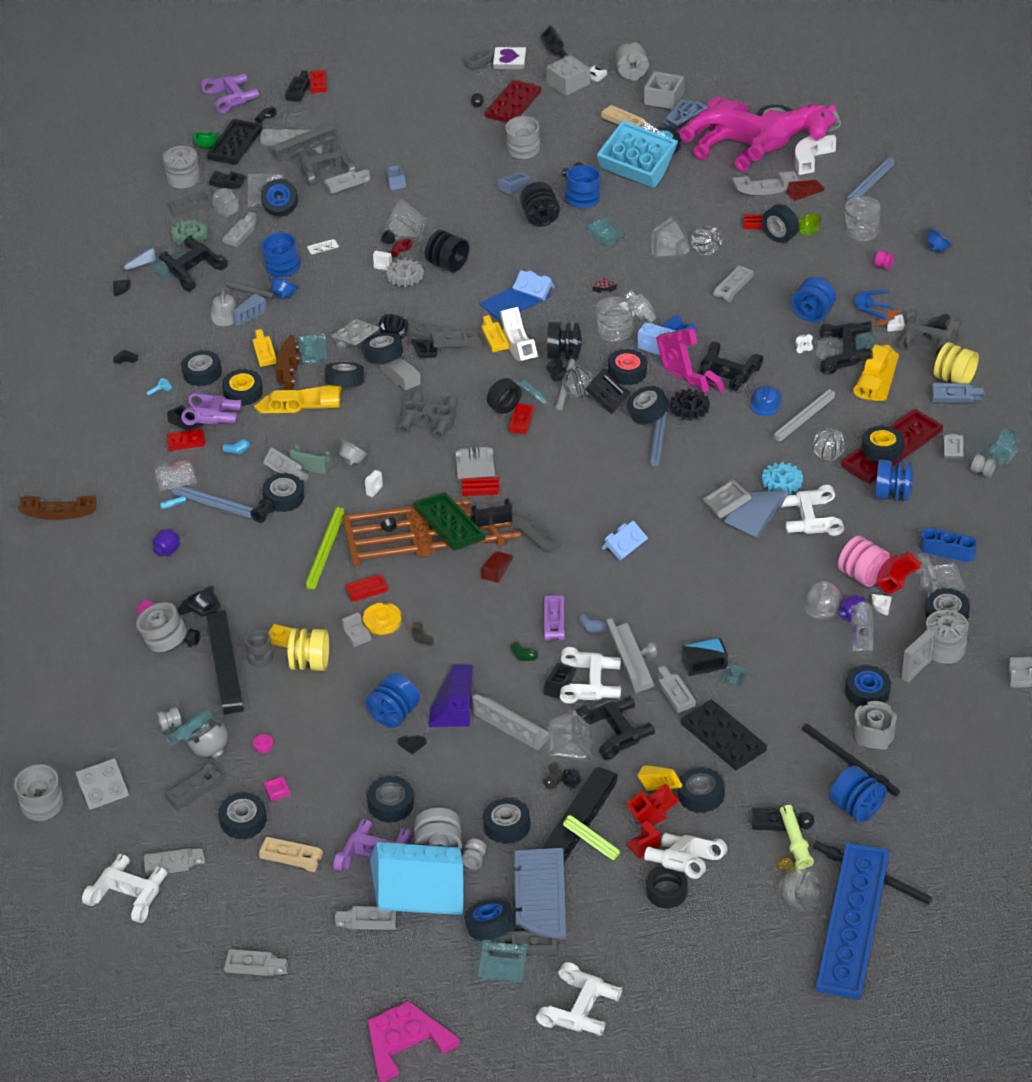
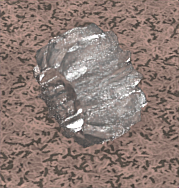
[211,188,239,217]
[816,336,843,361]

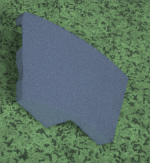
[662,99,708,129]
[725,490,789,539]

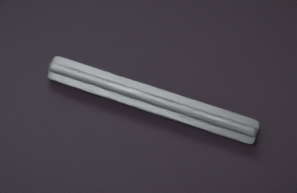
[773,389,835,442]

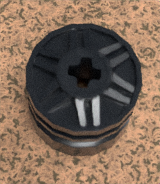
[520,181,560,227]
[425,229,469,273]
[547,322,582,360]

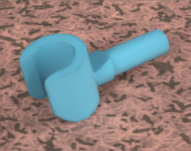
[146,378,172,396]

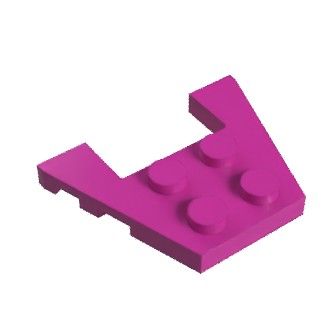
[656,328,709,393]
[368,1001,460,1082]

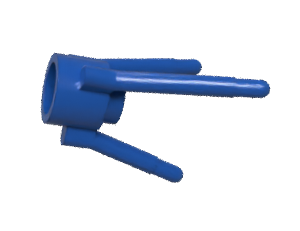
[855,289,892,320]

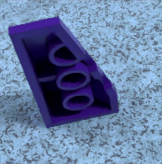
[429,665,473,727]

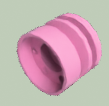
[838,536,890,587]

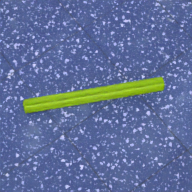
[305,507,345,590]

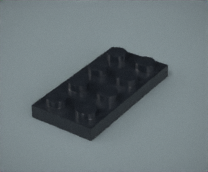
[207,119,263,165]
[681,699,767,771]

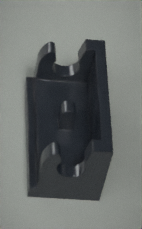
[471,498,512,527]

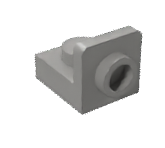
[943,433,963,459]
[342,612,371,647]

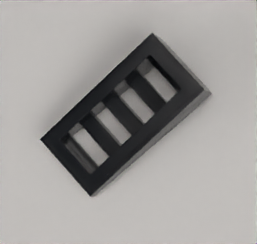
[167,405,204,431]
[544,663,577,699]

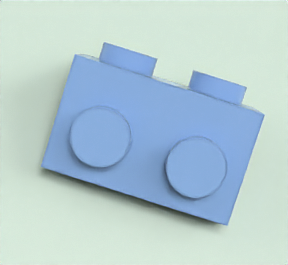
[512,270,555,301]
[638,322,674,355]
[601,521,648,561]

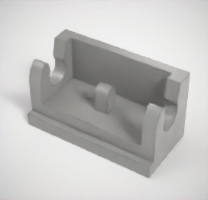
[1008,657,1032,688]

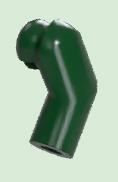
[510,642,538,661]

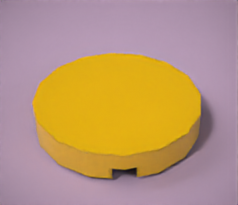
[363,603,402,635]

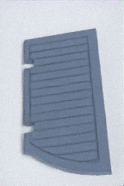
[514,848,566,939]

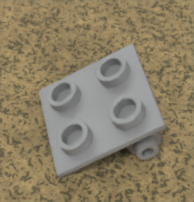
[331,319,380,349]
[456,446,495,480]
[75,758,129,810]

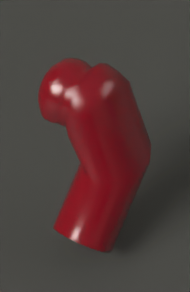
[390,238,412,257]

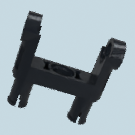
[159,235,228,292]
[820,321,873,375]
[697,341,763,392]
[574,696,655,760]

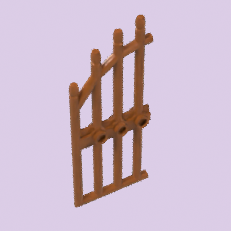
[342,499,522,566]

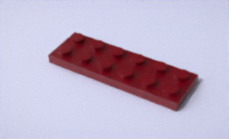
[841,409,943,484]

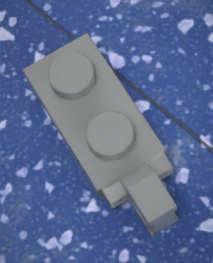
[324,169,371,194]
[222,212,257,247]
[263,447,309,482]
[657,665,696,713]
[144,848,205,876]
[335,906,397,930]
[224,949,288,976]

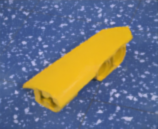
[853,344,899,401]
[254,385,341,413]

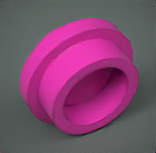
[253,734,274,753]

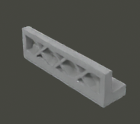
[606,618,654,693]
[473,694,550,751]

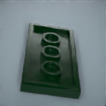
[413,492,486,551]

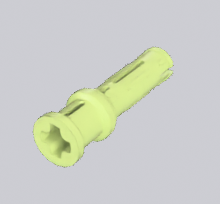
[779,805,814,869]

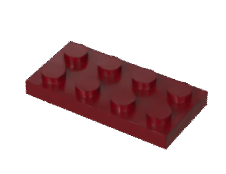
[485,80,541,123]

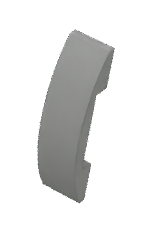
[732,171,800,195]

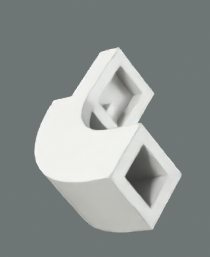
[794,135,836,175]
[500,307,538,361]

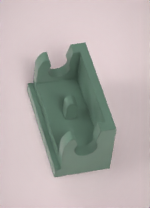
[290,445,333,474]

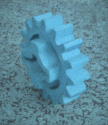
[762,462,803,495]

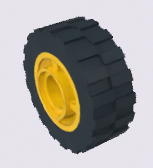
[222,369,263,406]
[861,426,904,462]

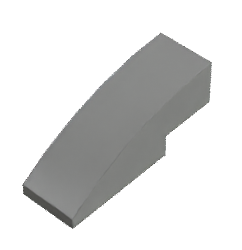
[380,358,421,390]

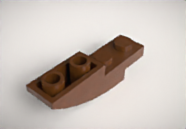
[276,335,300,390]

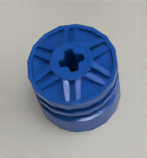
[565,165,601,208]
[261,232,301,277]
[875,460,913,501]
[365,673,420,728]
[829,766,887,823]

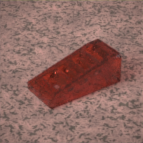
[786,179,825,201]
[480,551,514,583]

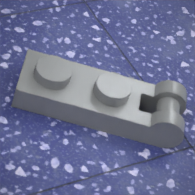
[713,265,754,302]

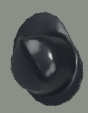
[178,585,221,617]

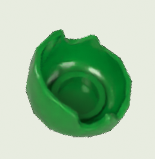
[193,131,218,149]

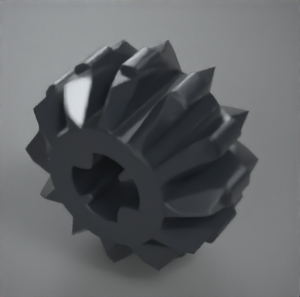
[378,313,409,339]

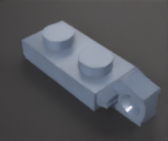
[932,383,983,402]

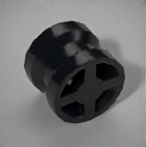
[546,359,567,381]

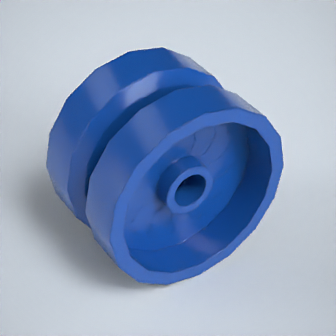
[791,277,836,322]

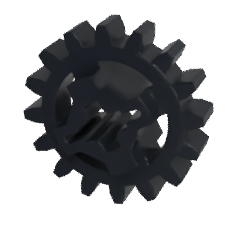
[670,388,710,421]

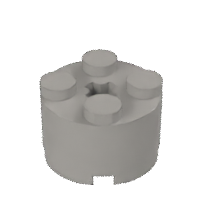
[615,43,649,81]
[854,701,897,750]

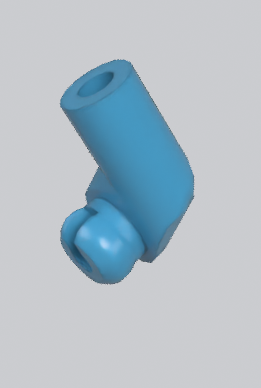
[223,439,250,455]

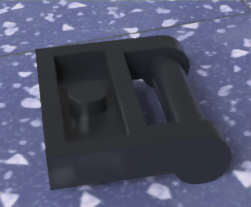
[585,368,630,414]

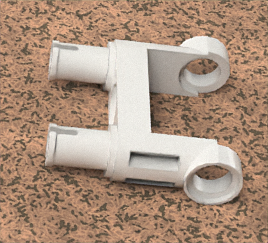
[781,485,844,536]
[560,647,621,703]
[644,833,727,879]
[82,854,167,923]
[536,962,622,1036]

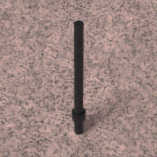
[802,724,900,797]
[813,841,933,905]

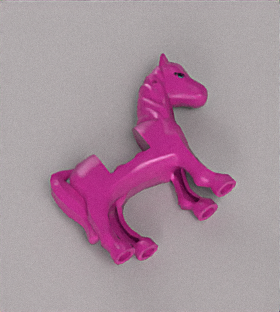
[679,97,836,172]

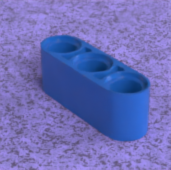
[920,528,977,562]

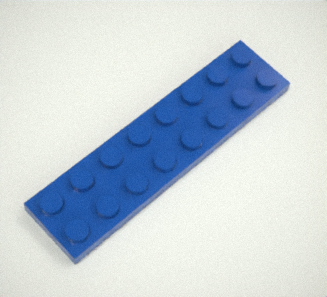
[816,842,890,1000]

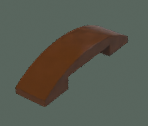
[19,496,96,520]

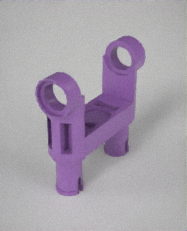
[200,73,259,114]
[181,391,242,425]
[334,819,413,872]

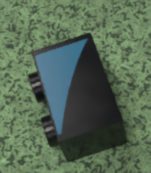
[682,637,728,676]

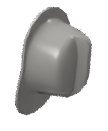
[211,291,238,327]
[339,437,369,466]

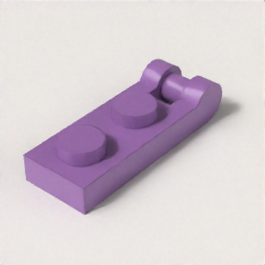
[544,595,565,641]

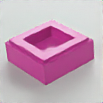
[704,370,725,393]
[263,776,291,802]

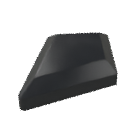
[923,314,950,335]
[411,339,437,358]

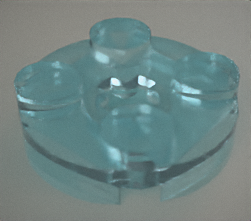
[989,428,1021,466]

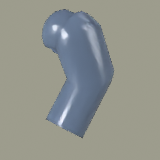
[579,614,607,633]

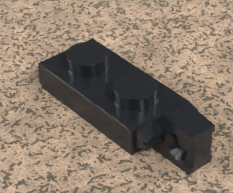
[540,25,566,58]
[285,70,310,101]

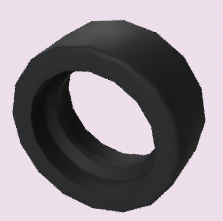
[487,378,522,414]
[646,867,688,909]

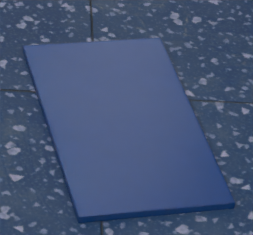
[479,287,551,321]

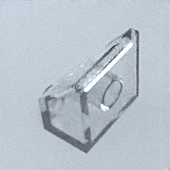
[247,174,284,207]
[383,198,427,240]
[652,216,690,260]

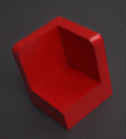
[627,820,660,859]

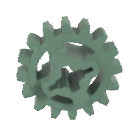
[171,219,208,247]

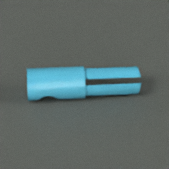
[160,496,186,510]

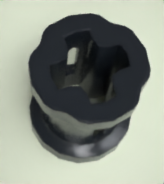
[250,498,275,523]

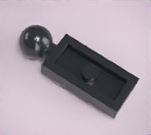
[752,808,815,831]

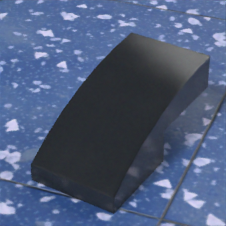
[209,171,246,189]

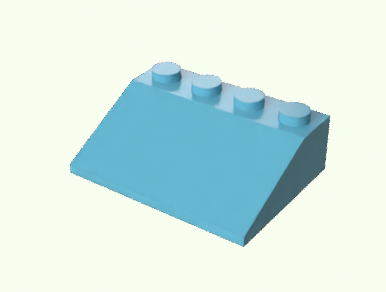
[597,121,678,188]
[370,842,463,915]

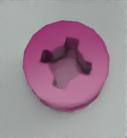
[875,250,894,270]

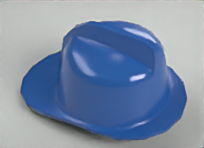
[926,225,953,253]
[270,275,299,299]
[751,385,782,416]

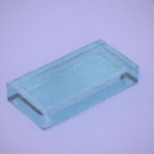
[516,378,548,404]

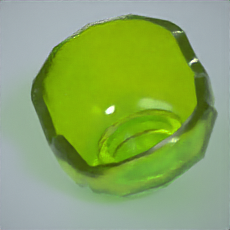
[798,213,822,235]

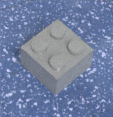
[546,55,591,96]
[644,71,684,109]

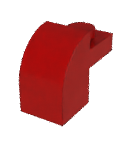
[876,551,922,595]
[626,783,680,825]

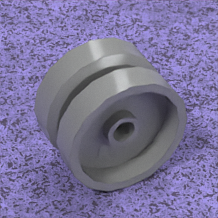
[136,602,187,652]
[414,808,462,850]

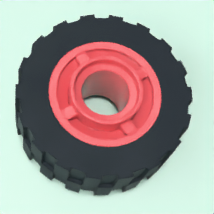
[607,349,647,385]

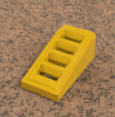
[637,765,682,791]

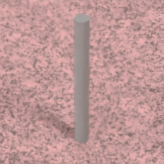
[556,359,575,410]

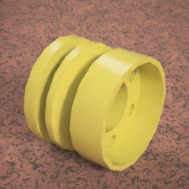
[934,342,979,383]
[287,628,329,671]

